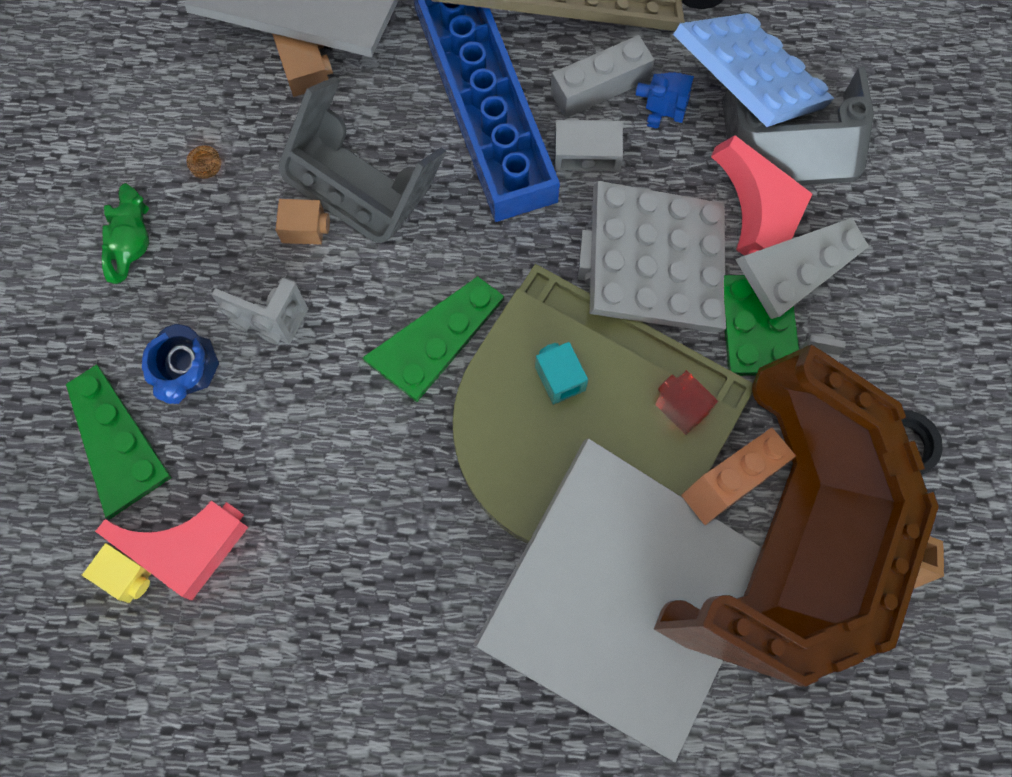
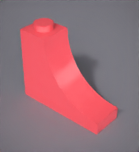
[711,135,812,256]
[95,500,248,600]

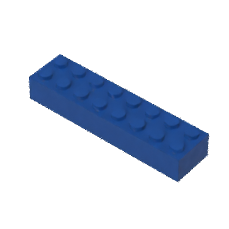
[414,0,560,222]

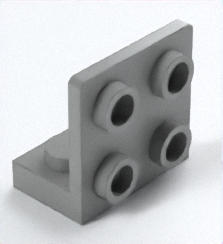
[212,278,308,345]

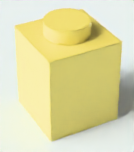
[82,543,151,603]

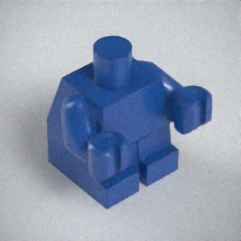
[636,72,694,128]

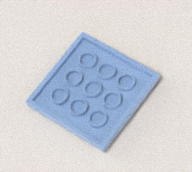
[673,13,834,127]

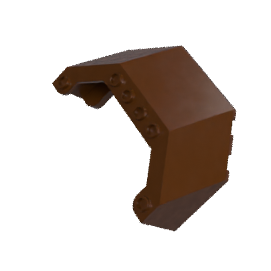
[654,344,939,687]

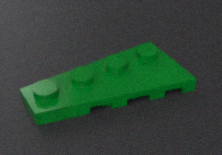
[362,276,504,402]
[66,364,172,520]

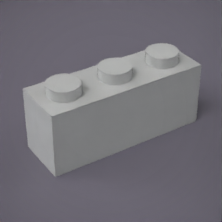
[551,35,655,118]

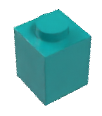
[535,342,588,405]

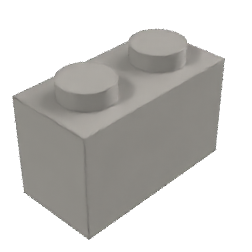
[554,118,623,171]

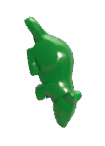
[101,183,149,284]

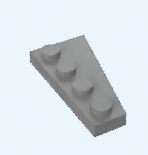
[735,218,869,319]

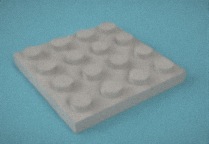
[589,181,726,332]

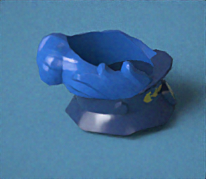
[142,324,219,404]

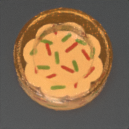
[186,145,222,179]

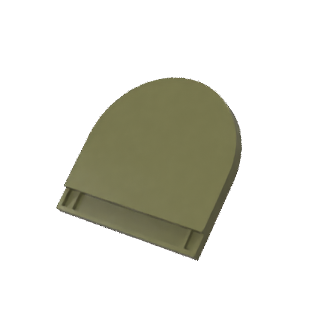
[453,264,753,544]

